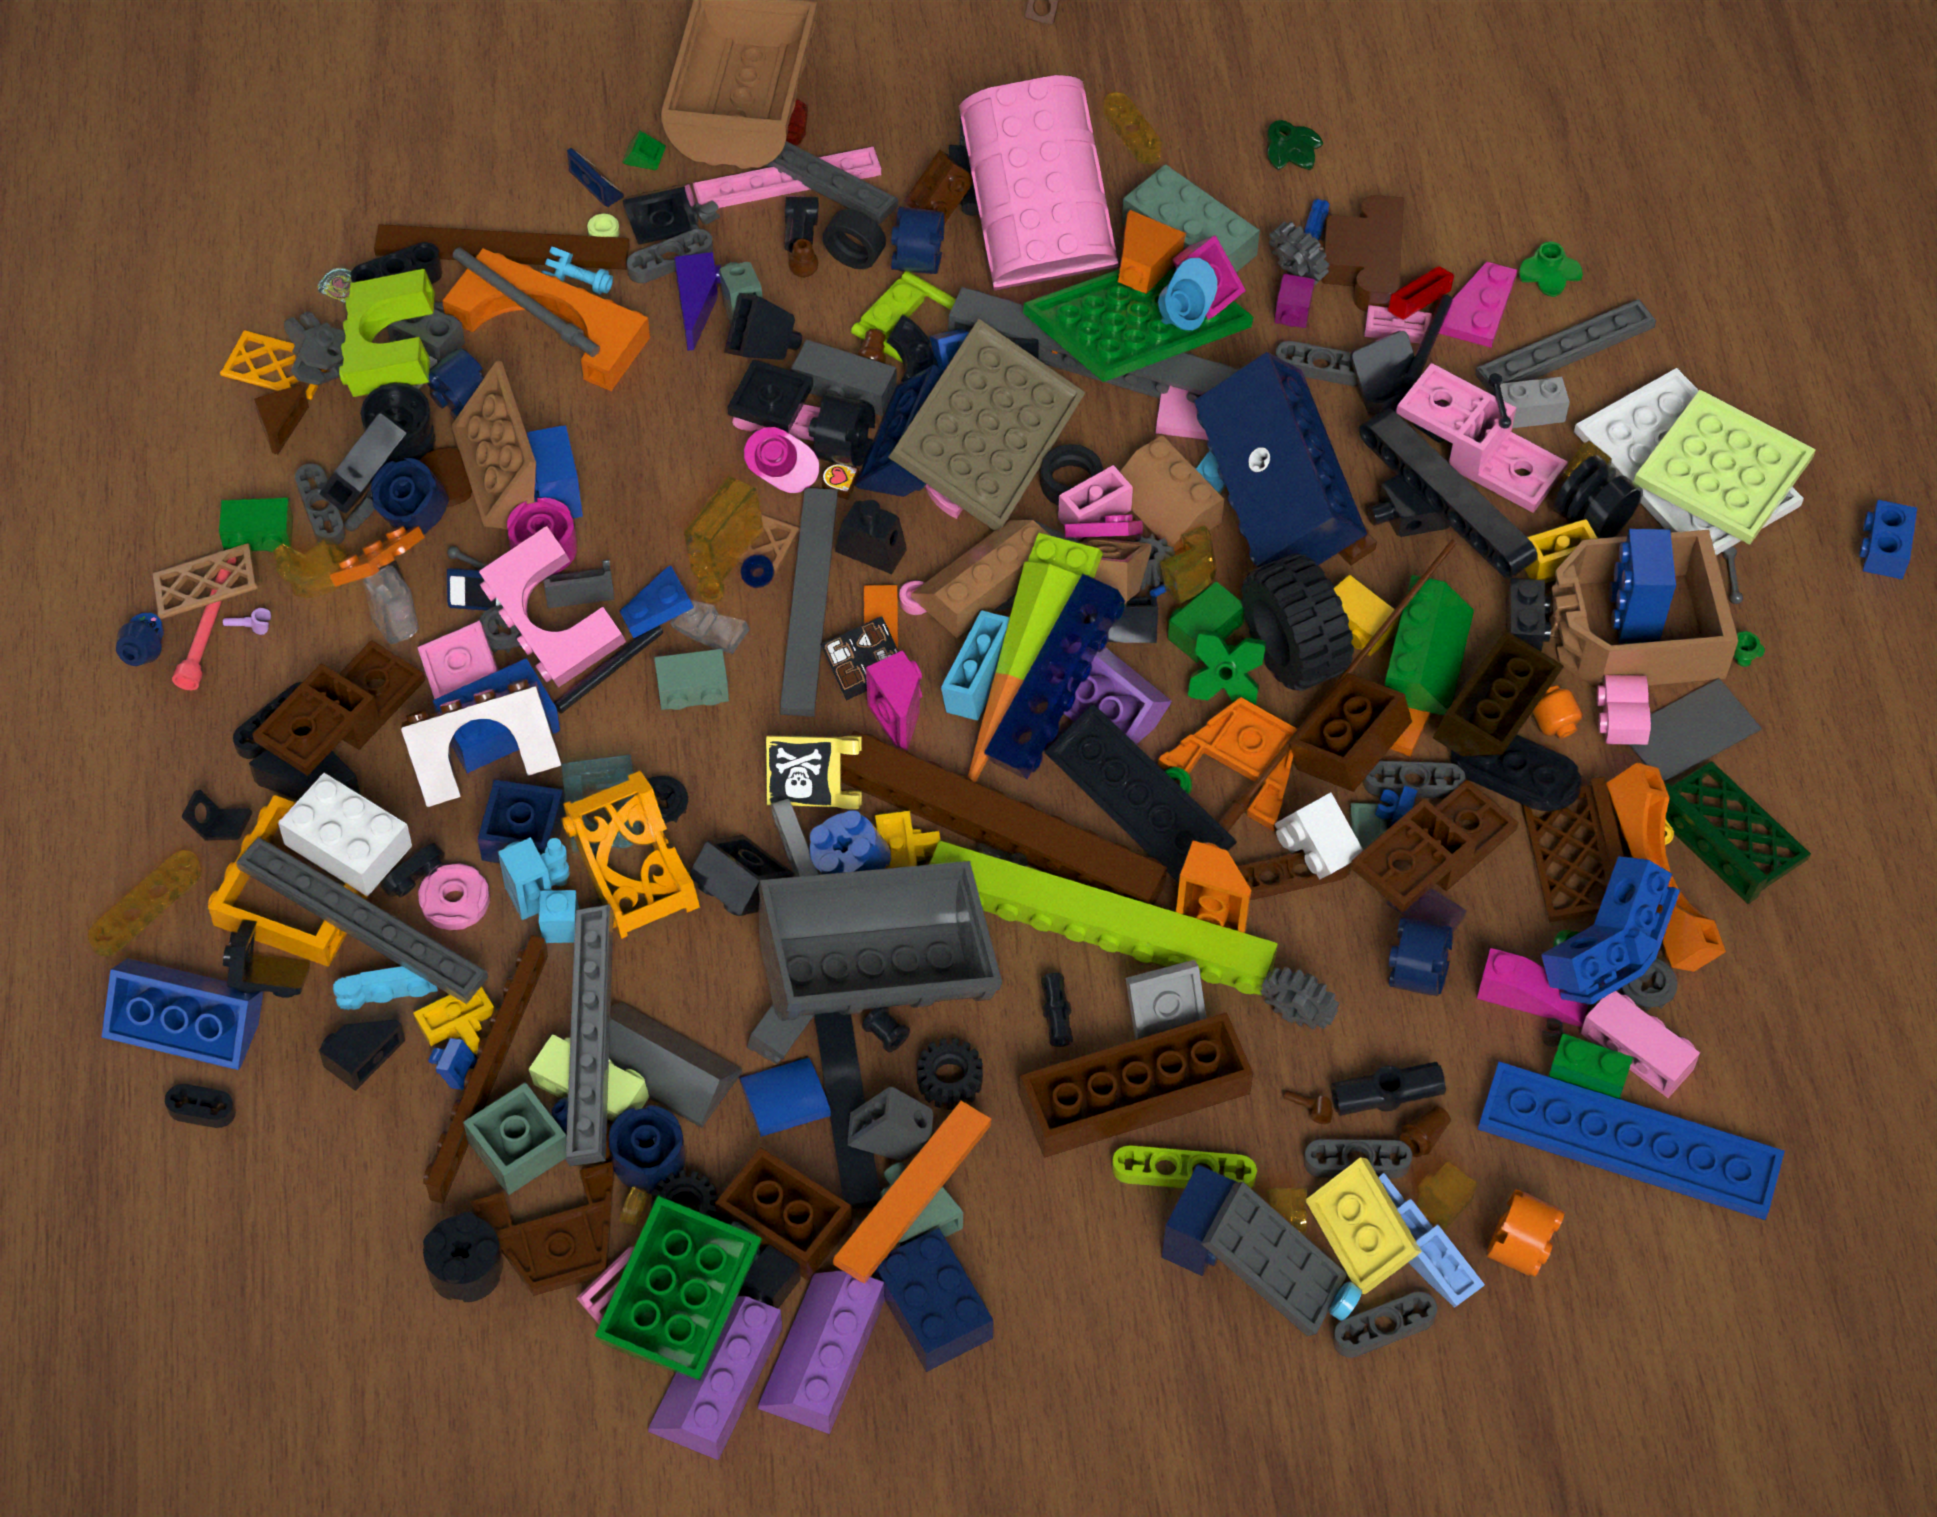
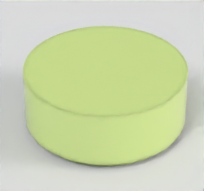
[587,214,620,238]

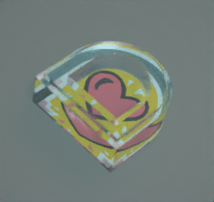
[317,268,352,303]

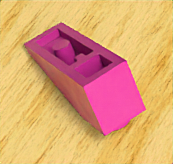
[1477,948,1588,1027]

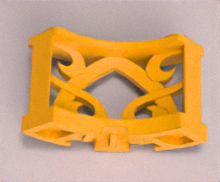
[561,770,700,939]

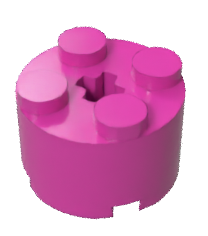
[507,498,577,575]

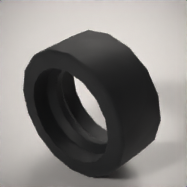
[823,209,886,270]
[1040,444,1103,506]

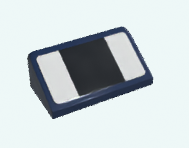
[567,148,624,207]
[447,568,501,611]

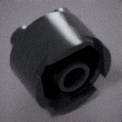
[809,394,875,467]
[423,1212,503,1302]

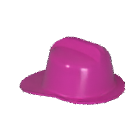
[744,427,819,493]

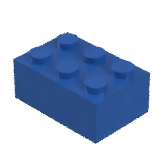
[1609,529,1676,643]
[433,658,560,773]

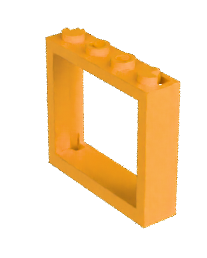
[208,795,369,967]

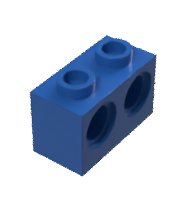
[1859,500,1917,580]

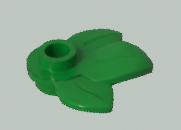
[1519,241,1583,297]

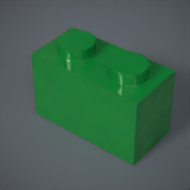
[219,498,293,552]
[1168,581,1245,663]
[1549,1034,1633,1099]

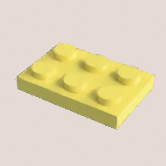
[1305,1157,1422,1294]

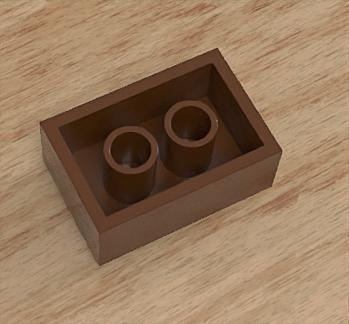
[1289,673,1412,792]
[715,1147,852,1281]

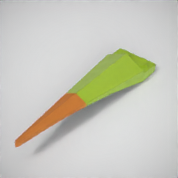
[968,533,1103,783]

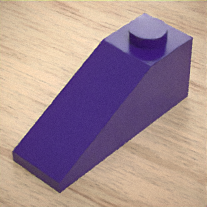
[675,252,721,351]

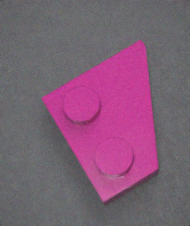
[1065,514,1143,538]

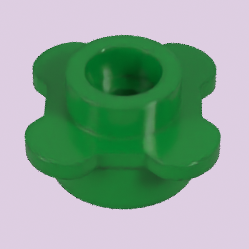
[1733,631,1765,667]

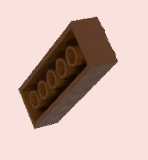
[1019,1012,1254,1158]

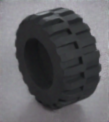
[1241,553,1354,691]

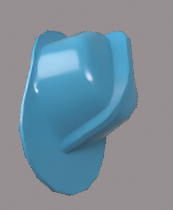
[1158,258,1217,331]

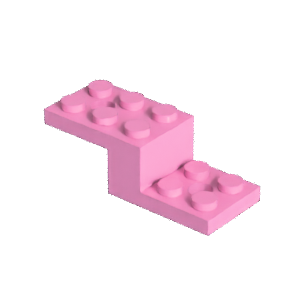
[1396,363,1568,513]

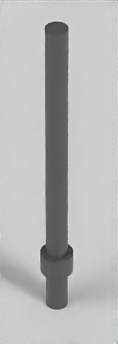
[452,247,600,357]

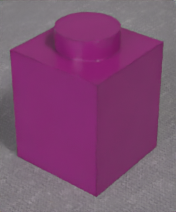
[1275,274,1315,328]

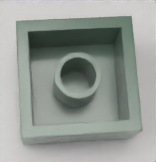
[463,1082,567,1196]

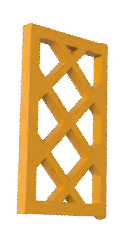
[220,330,327,400]

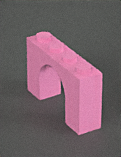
[479,526,626,688]

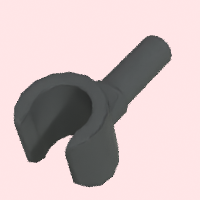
[696,200,720,224]

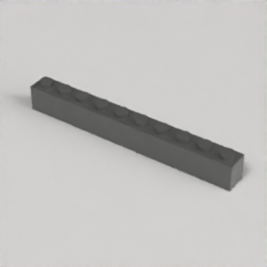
[948,287,1239,403]

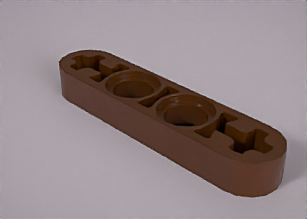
[1237,851,1351,900]

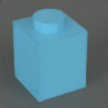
[539,890,579,943]

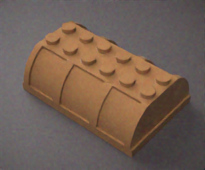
[661,0,817,169]

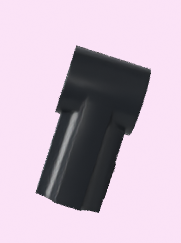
[784,196,819,253]

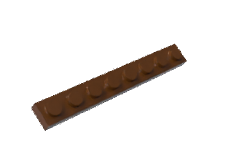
[423,935,548,1204]

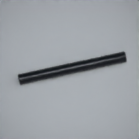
[1404,295,1453,387]
[554,626,663,714]

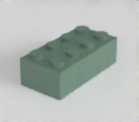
[1122,164,1260,273]

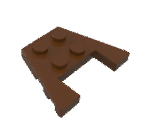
[471,1162,614,1296]

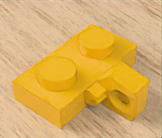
[875,811,941,869]
[413,986,494,1055]

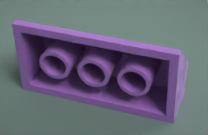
[1029,621,1172,744]
[758,1270,885,1434]
[648,1296,782,1460]

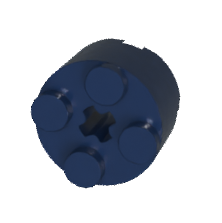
[891,207,945,274]
[427,348,484,420]
[371,458,449,535]
[1389,917,1453,996]
[609,1105,686,1194]

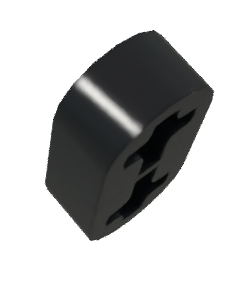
[164,1084,236,1128]

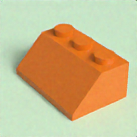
[1176,840,1252,933]

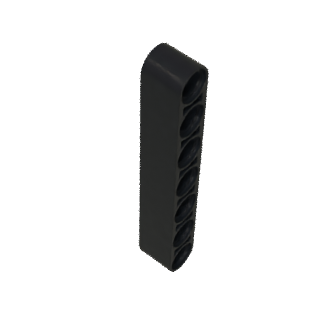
[1359,408,1538,579]

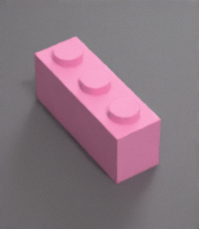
[1580,991,1700,1098]

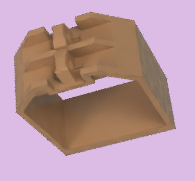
[1548,529,1738,688]

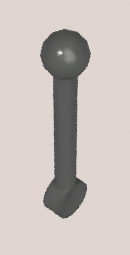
[447,546,487,570]
[1723,546,1743,604]

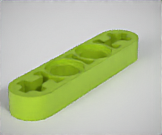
[1112,1145,1257,1188]

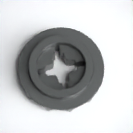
[478,605,530,653]
[1621,958,1678,1011]

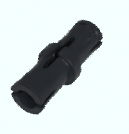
[1041,973,1073,1047]

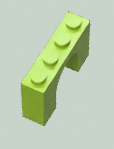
[339,269,435,397]

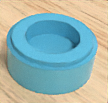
[1329,1282,1362,1321]

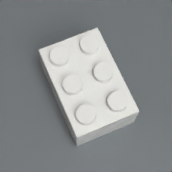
[278,773,412,896]

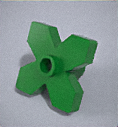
[1188,630,1266,705]

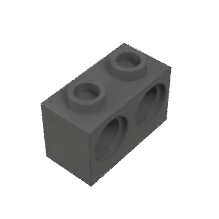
[387,309,465,363]

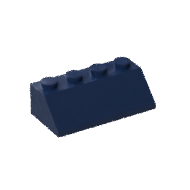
[855,364,943,497]

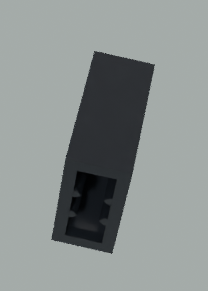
[249,726,360,800]

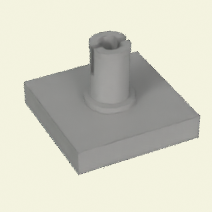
[1125,960,1207,1040]

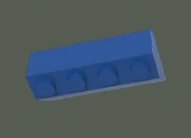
[101,958,263,1070]

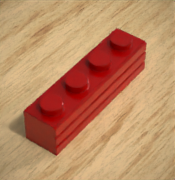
[1388,266,1455,320]

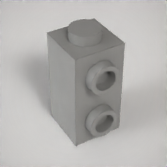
[1500,377,1570,428]

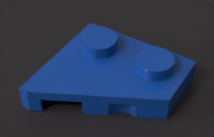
[619,566,694,638]

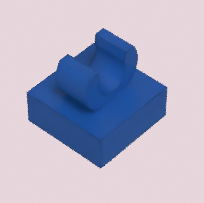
[1375,785,1418,830]
[428,1038,478,1090]

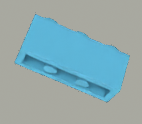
[941,610,1010,721]

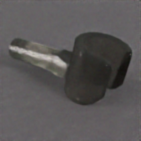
[1542,1018,1567,1047]

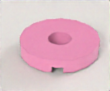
[418,863,490,931]

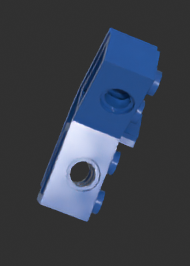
[1541,856,1680,1004]

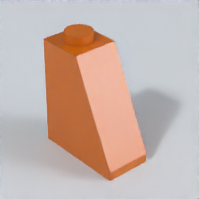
[1118,210,1186,294]

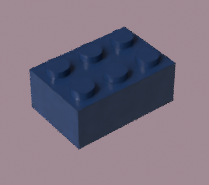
[873,1228,994,1372]

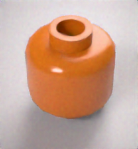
[1532,685,1583,739]

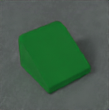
[622,130,666,171]

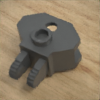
[283,311,346,385]

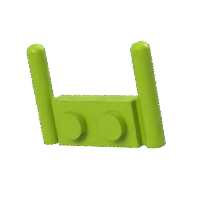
[851,271,956,363]

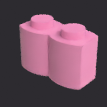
[1596,675,1651,745]

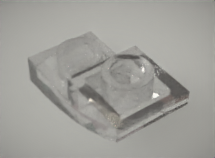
[670,600,750,654]

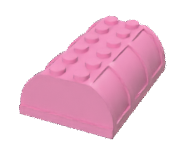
[959,75,1119,291]

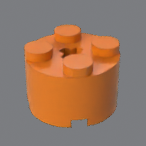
[1486,1188,1565,1277]

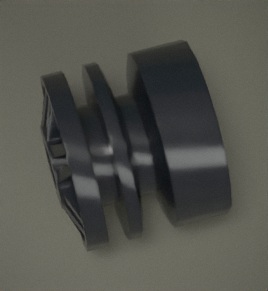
[360,383,436,464]
[1554,455,1643,539]

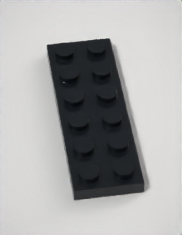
[1045,704,1237,884]

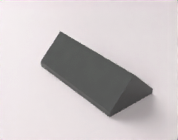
[609,1002,742,1128]

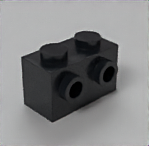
[1506,578,1551,651]

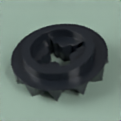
[633,776,689,824]

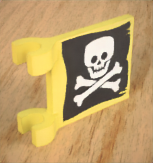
[766,735,862,810]

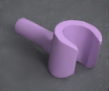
[223,608,271,635]

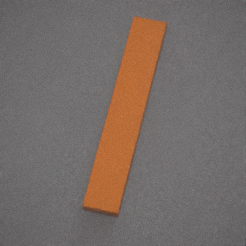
[833,1101,992,1284]

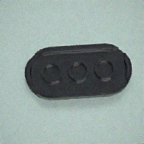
[1451,735,1582,811]

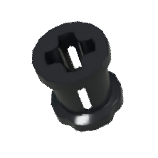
[862,1007,910,1053]

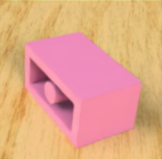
[1058,465,1133,540]

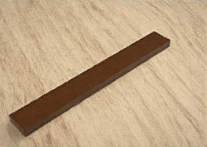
[374,224,630,270]

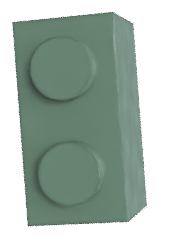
[654,649,729,710]

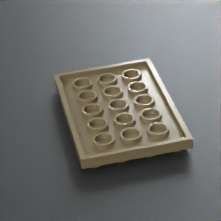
[888,319,1086,530]

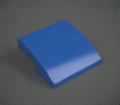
[739,1058,831,1137]

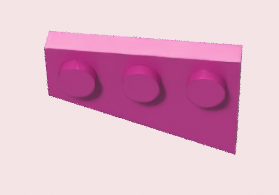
[1439,262,1517,348]

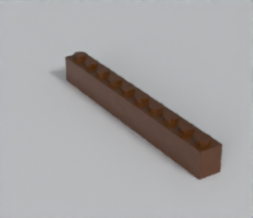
[841,730,1167,905]

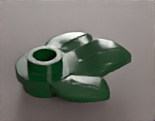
[1267,120,1323,170]

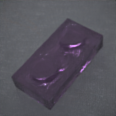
[1387,888,1467,932]

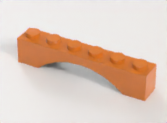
[1606,763,1726,972]

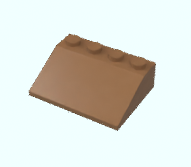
[451,361,536,529]

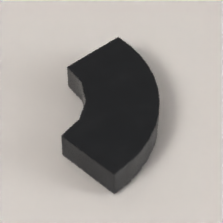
[887,314,938,382]

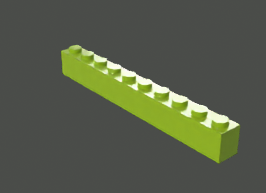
[929,840,1278,996]

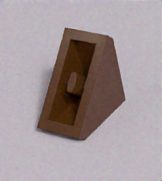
[254,385,309,455]

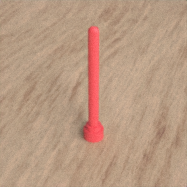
[172,557,236,690]

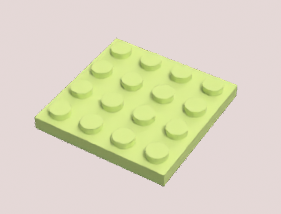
[1634,390,1816,545]

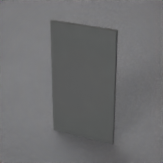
[1628,678,1762,782]

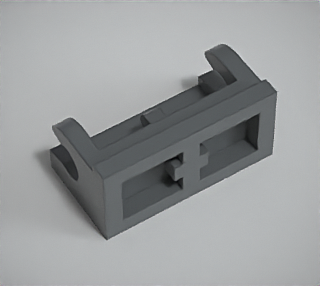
[543,559,615,608]
[747,1005,815,1064]

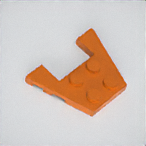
[1158,697,1298,831]

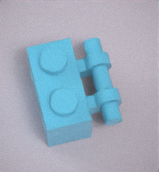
[498,837,570,920]

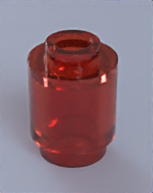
[786,99,808,146]

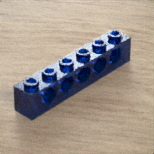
[984,574,1125,780]

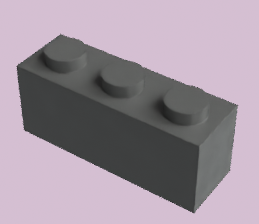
[791,340,897,416]

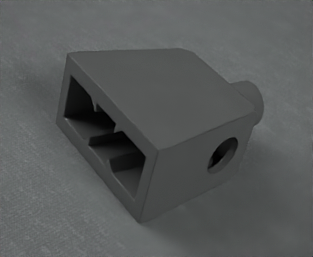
[847,1086,936,1160]

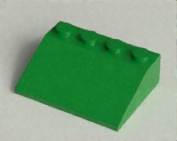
[595,1196,762,1381]

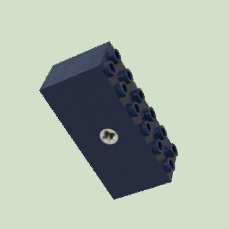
[1194,352,1367,567]

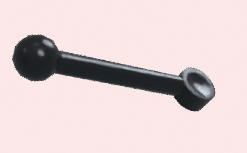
[1488,373,1512,429]

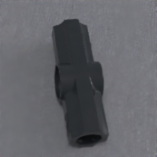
[1331,1062,1446,1116]

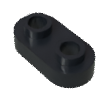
[380,842,445,898]

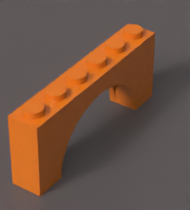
[443,248,650,391]

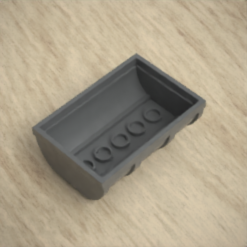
[758,861,1002,1021]

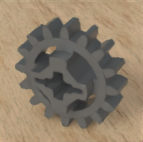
[1269,222,1330,285]
[1261,967,1339,1030]

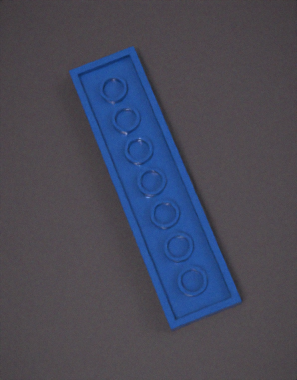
[1478,1062,1785,1220]

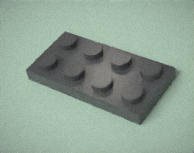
[1201,1182,1347,1336]

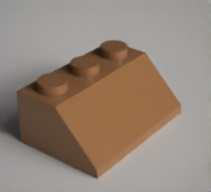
[1120,435,1224,551]

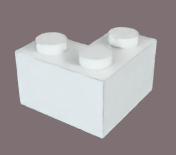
[1275,792,1363,880]

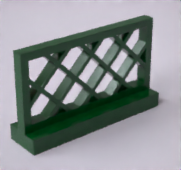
[1665,761,1811,904]

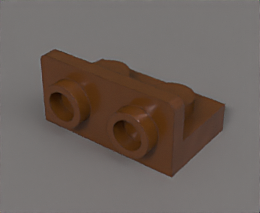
[904,149,973,223]

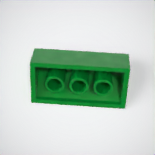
[1385,575,1474,715]

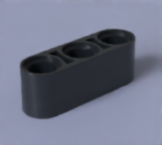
[350,242,442,284]

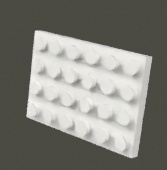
[1574,368,1804,555]

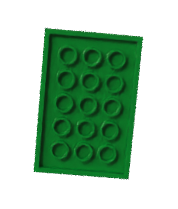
[1023,266,1254,382]

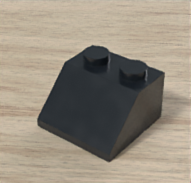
[623,183,699,245]
[689,834,795,916]

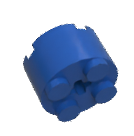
[810,810,891,875]

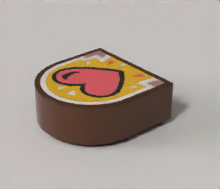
[822,463,859,500]

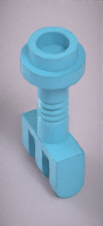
[542,246,613,294]

